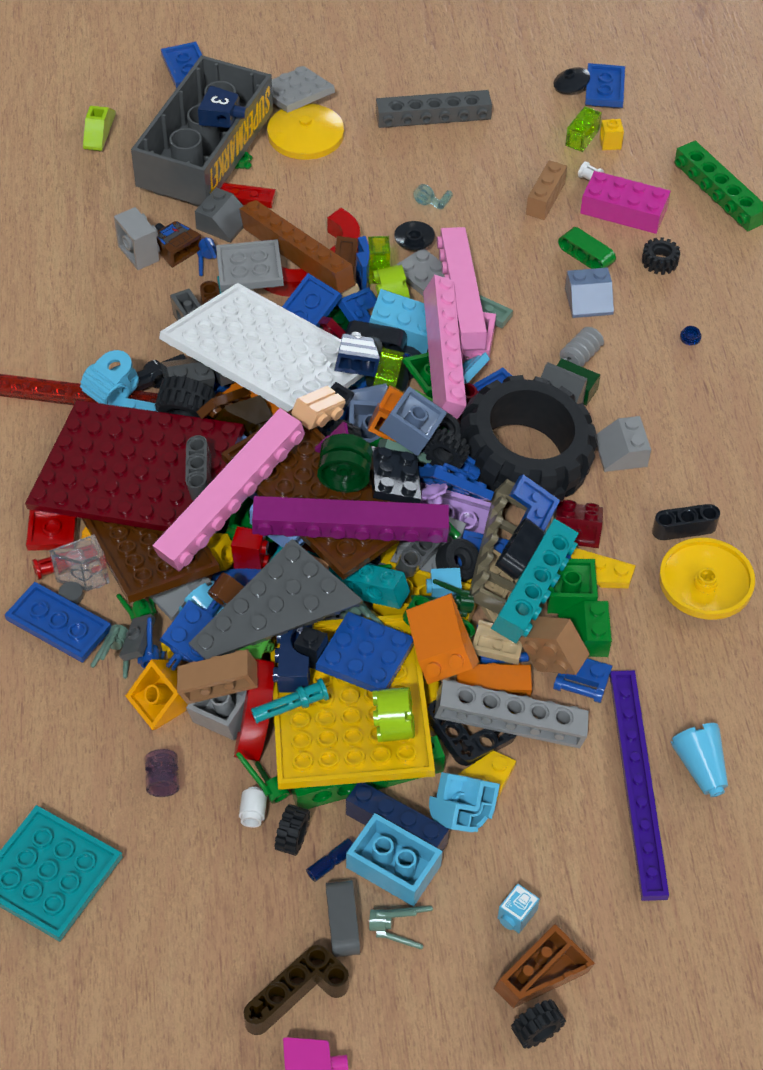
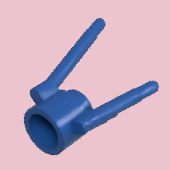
[197,237,217,276]
[426,455,480,483]
[130,617,168,668]

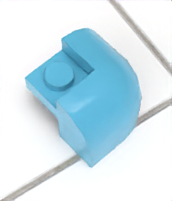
[429,772,500,832]

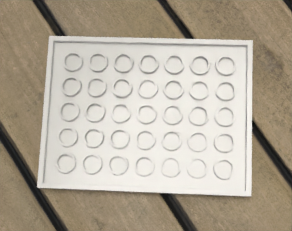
[159,283,364,412]

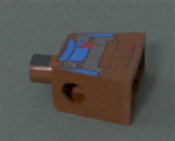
[155,221,201,268]

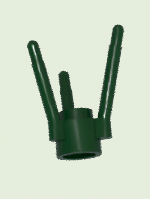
[411,579,474,617]

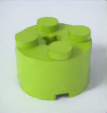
[373,265,410,298]
[372,687,415,742]

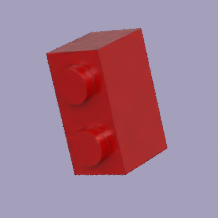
[231,526,271,569]

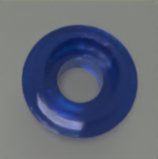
[680,326,702,345]

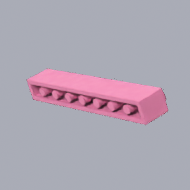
[437,227,487,350]
[423,274,466,419]
[152,408,305,571]

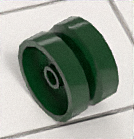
[317,433,373,493]

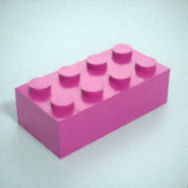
[580,171,671,234]

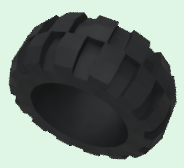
[460,375,597,508]

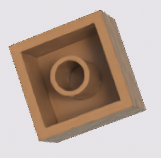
[519,616,590,675]

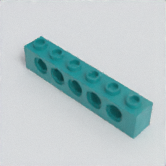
[491,518,579,643]
[271,546,410,609]

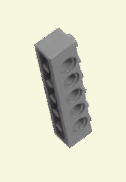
[434,680,589,749]

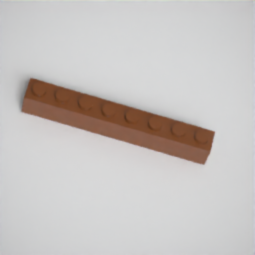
[239,200,355,293]

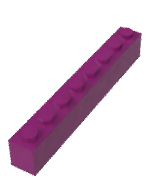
[252,496,449,543]

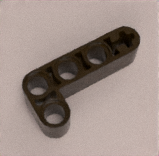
[243,945,349,1035]

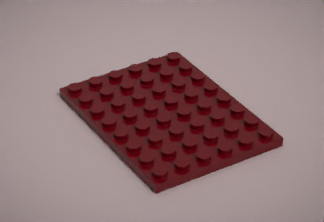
[25,400,245,531]

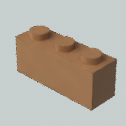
[526,160,567,220]
[177,649,258,704]

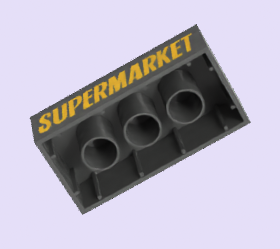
[131,55,273,206]

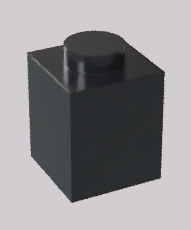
[294,626,328,670]

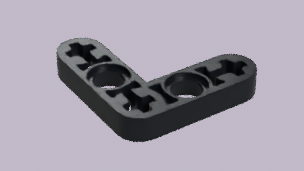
[427,700,517,766]

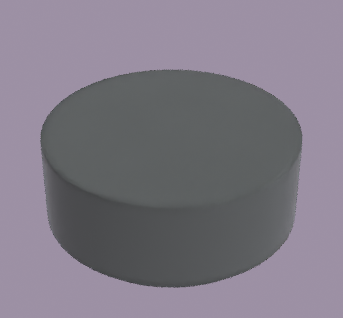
[59,581,83,604]

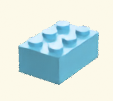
[369,289,428,354]
[346,813,442,907]

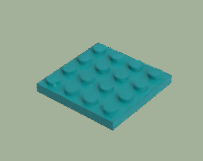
[0,805,123,942]

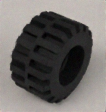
[155,376,216,419]

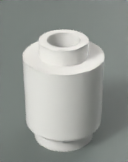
[239,787,267,828]

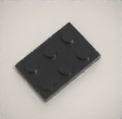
[371,446,421,503]

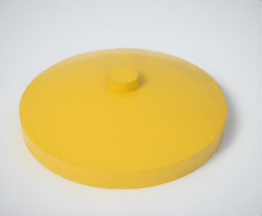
[267,103,344,160]
[659,538,755,620]

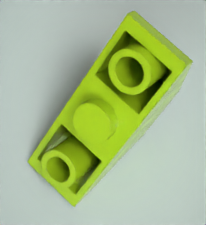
[83,106,116,151]

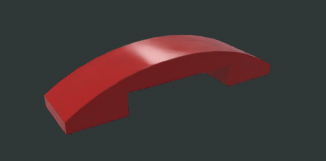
[234,658,274,761]

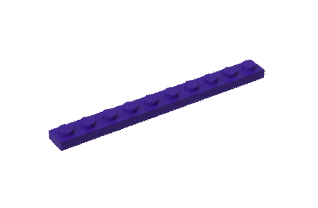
[609,670,669,901]

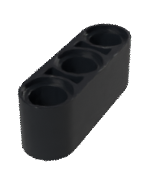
[345,320,407,357]
[652,504,720,540]
[495,517,545,580]

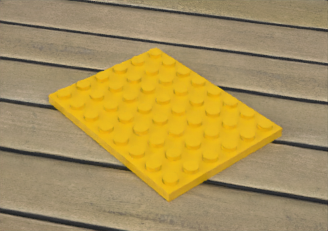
[271,614,435,790]

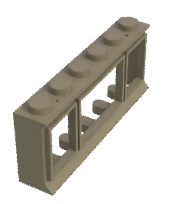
[469,479,554,614]

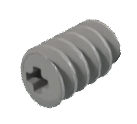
[560,327,604,367]

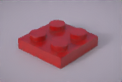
[26,510,77,551]

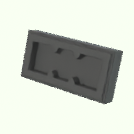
[119,614,156,661]

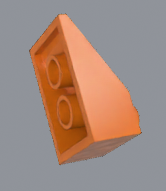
[406,593,479,684]

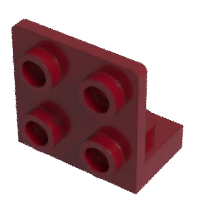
[556,500,603,549]

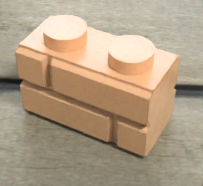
[291,385,346,430]

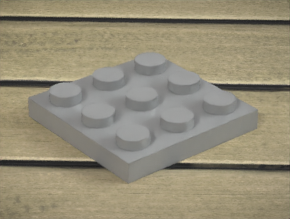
[272,66,335,113]
[216,239,284,292]

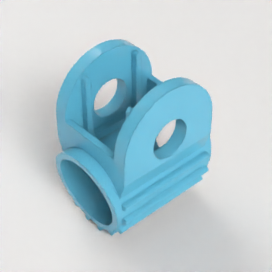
[80,350,139,406]

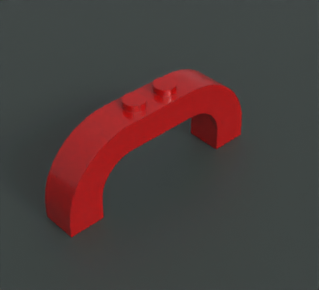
[263,208,360,297]

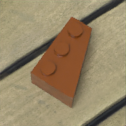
[493,924,595,1009]

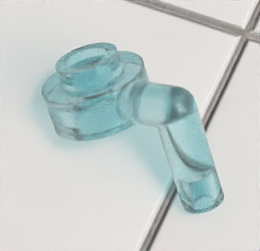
[413,184,453,209]

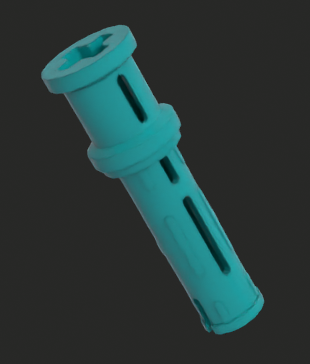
[251,678,329,724]

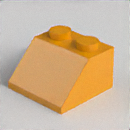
[125,659,188,730]

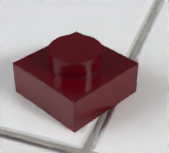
[318,316,346,339]

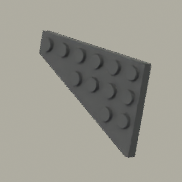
[188,539,363,660]

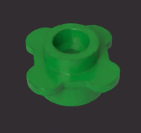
[235,152,252,169]

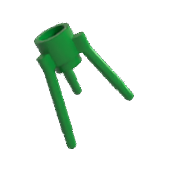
[116,594,157,621]
[236,752,290,804]

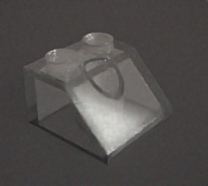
[49,534,110,591]

